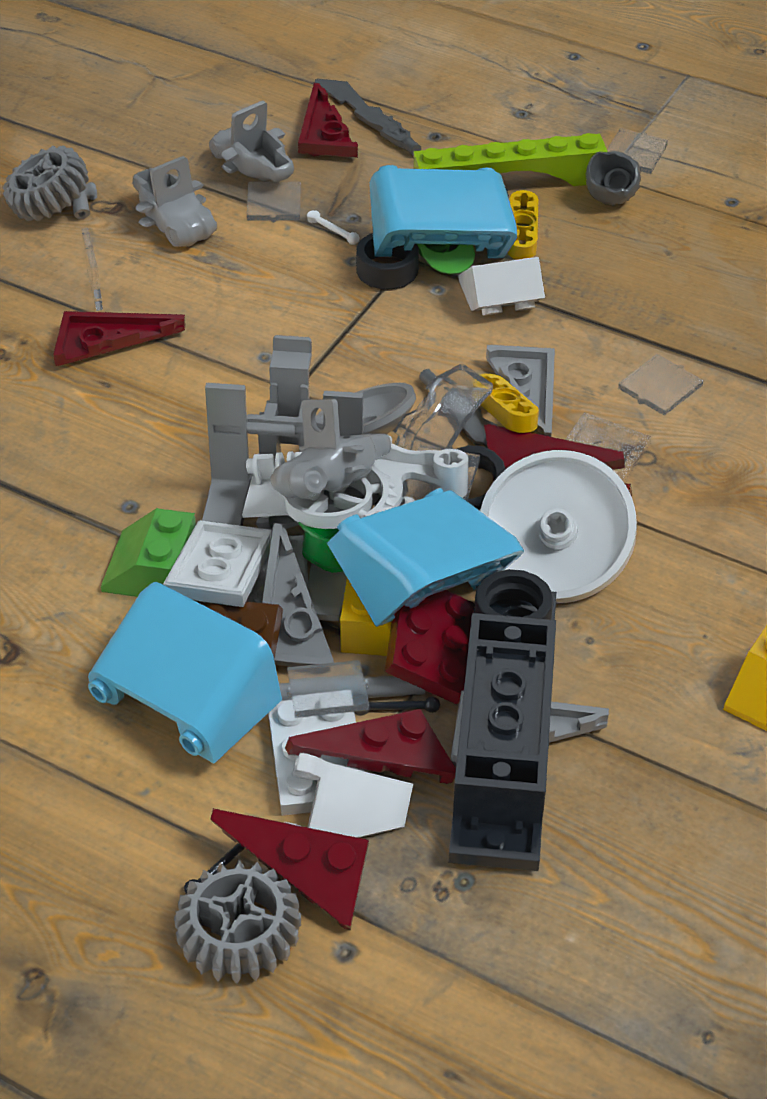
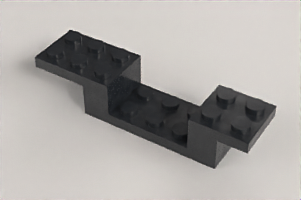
[448,585,557,871]

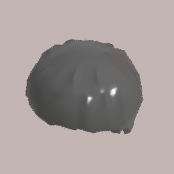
[586,151,641,206]

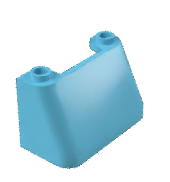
[369,165,517,258]
[327,488,524,627]
[88,582,282,764]

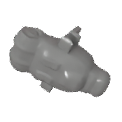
[209,101,294,182]
[132,156,217,247]
[271,399,391,499]

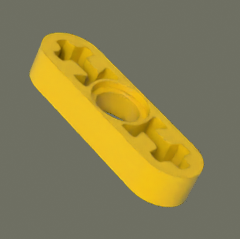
[508,190,539,260]
[472,374,539,433]

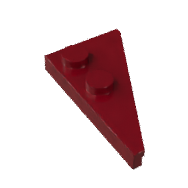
[298,83,358,158]
[53,311,186,366]
[484,424,625,482]
[285,709,456,784]
[210,808,369,930]

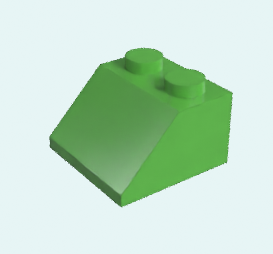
[101,508,196,597]

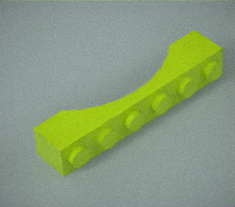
[413,133,608,186]

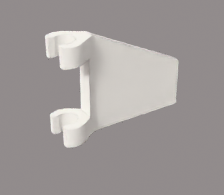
[284,753,413,838]

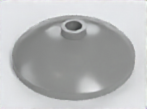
[316,383,416,434]

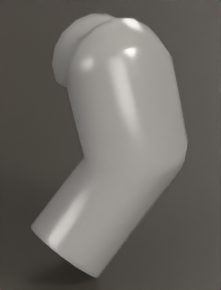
[71,182,97,219]

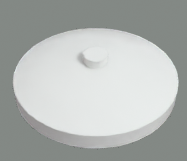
[480,450,637,603]

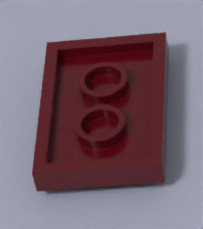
[385,590,474,705]

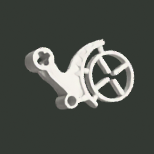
[285,434,468,529]

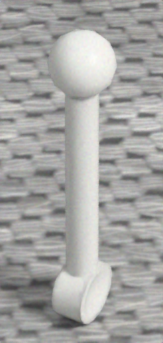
[307,210,360,245]

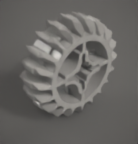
[3,145,89,221]
[174,860,301,984]

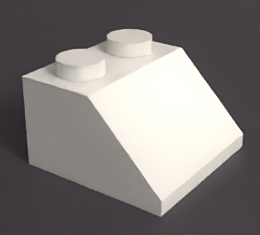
[458,257,545,316]

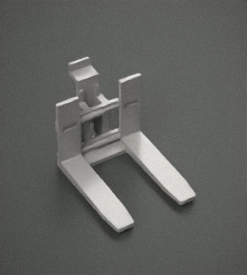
[202,335,364,621]

